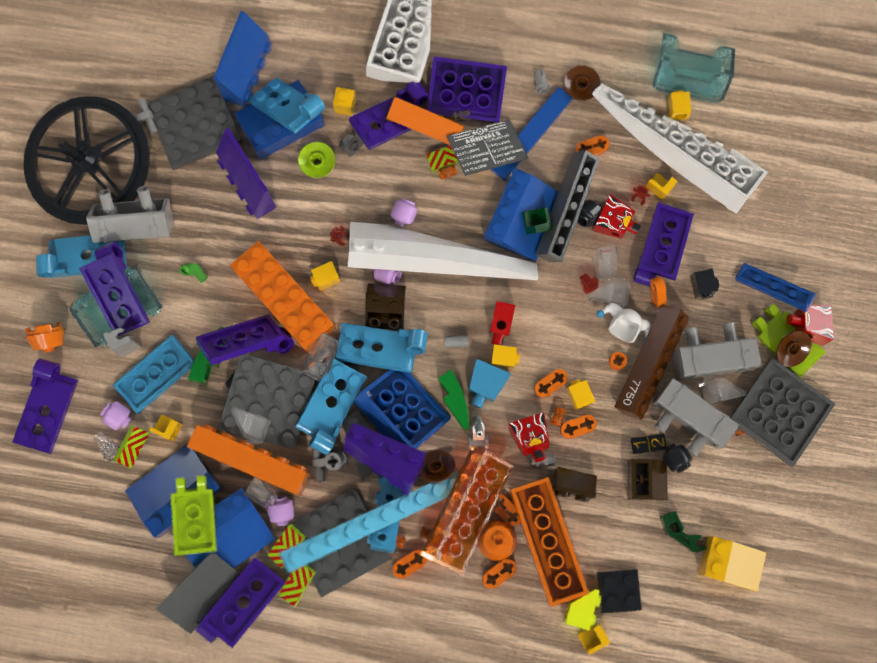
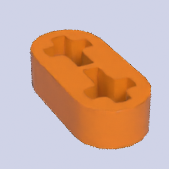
[574,136,610,156]
[650,276,667,308]
[534,369,568,398]
[560,415,597,439]
[490,494,520,526]
[393,549,427,579]
[482,559,517,589]

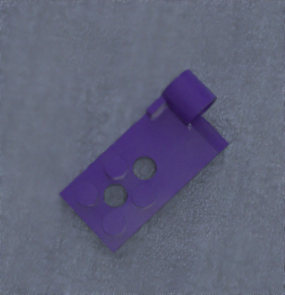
[349,82,429,150]
[633,202,694,287]
[79,242,150,336]
[196,314,294,365]
[12,358,78,454]
[195,557,286,648]

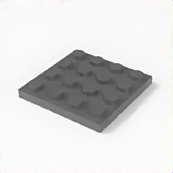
[147,76,242,170]
[218,354,316,450]
[730,358,835,467]
[285,488,392,598]

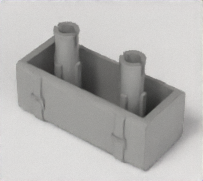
[86,186,174,243]
[672,322,761,380]
[652,378,739,457]

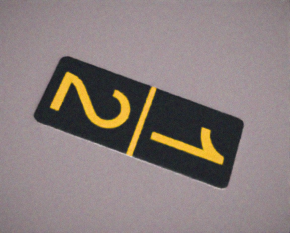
[630,434,667,454]

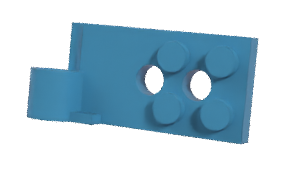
[249,77,325,134]
[36,236,127,278]
[336,323,428,373]
[295,358,367,455]

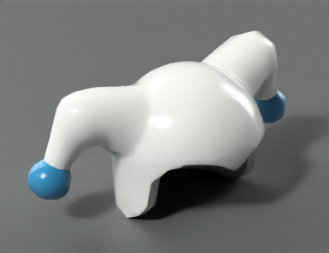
[596,303,652,343]

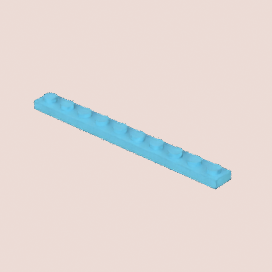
[279,471,466,573]

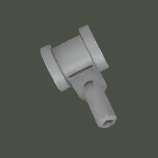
[119,98,158,134]
[468,415,489,453]
[312,448,348,483]

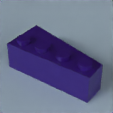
[344,423,426,496]

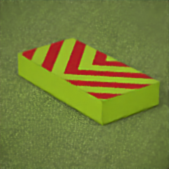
[425,145,459,173]
[113,425,149,468]
[267,524,306,568]
[279,565,316,606]

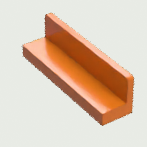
[387,96,464,145]

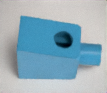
[469,359,511,409]

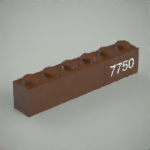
[614,304,689,420]

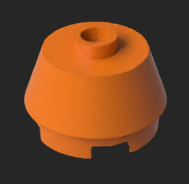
[25,322,65,353]
[477,520,517,561]

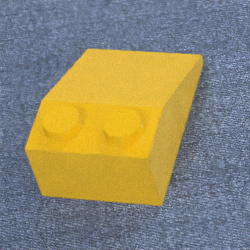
[698,536,766,592]

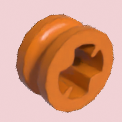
[609,352,627,371]

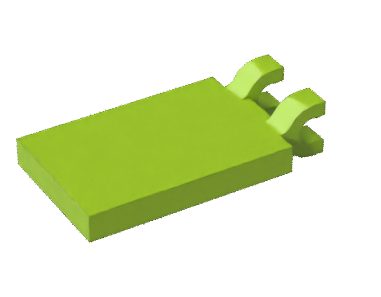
[751,304,826,377]
[171,475,217,556]

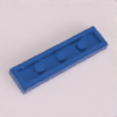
[735,263,816,312]

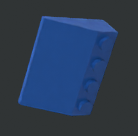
[214,11,272,108]
[234,80,325,160]
[484,168,558,262]
[353,370,451,449]
[125,442,224,538]
[172,488,275,568]

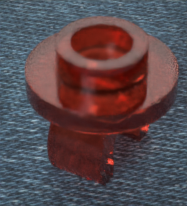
[631,185,651,206]
[330,226,349,246]
[580,273,599,294]

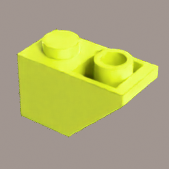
[563,588,601,631]

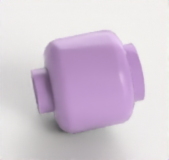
[390,198,418,227]
[372,269,402,285]
[100,401,131,431]
[267,495,295,526]

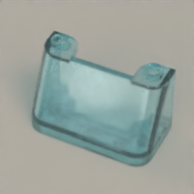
[652,33,735,103]
[68,264,163,348]

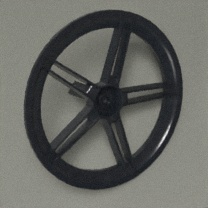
[23,96,150,225]

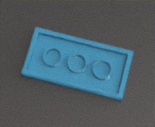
[112,335,195,414]

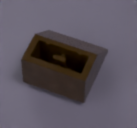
[365,283,406,330]
[627,459,668,500]
[552,467,597,502]

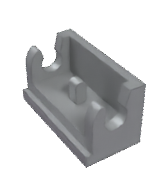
[103,328,142,357]

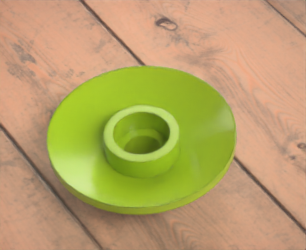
[298,142,335,178]

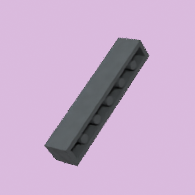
[535,150,600,263]

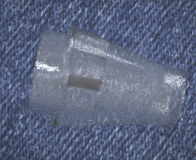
[94,432,120,461]

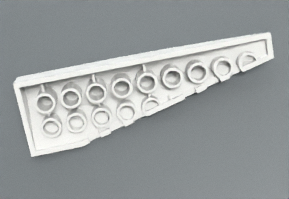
[366,0,432,83]
[592,84,768,214]
[348,222,538,280]

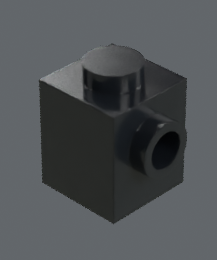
[690,269,719,300]

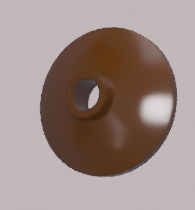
[564,66,601,101]
[776,331,812,367]
[418,450,455,483]

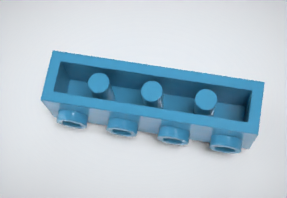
[367,474,404,553]

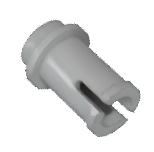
[534,69,550,95]
[445,333,468,349]
[530,453,556,468]

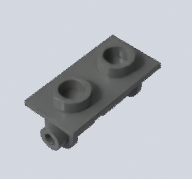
[339,124,374,158]

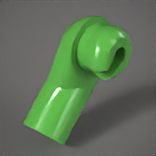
[179,263,208,283]

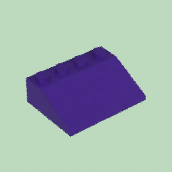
[427,56,507,122]
[216,128,276,219]

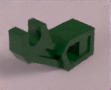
[659,511,706,553]

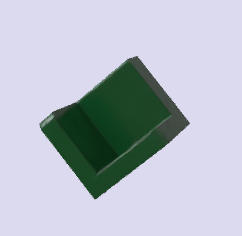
[522,207,552,234]

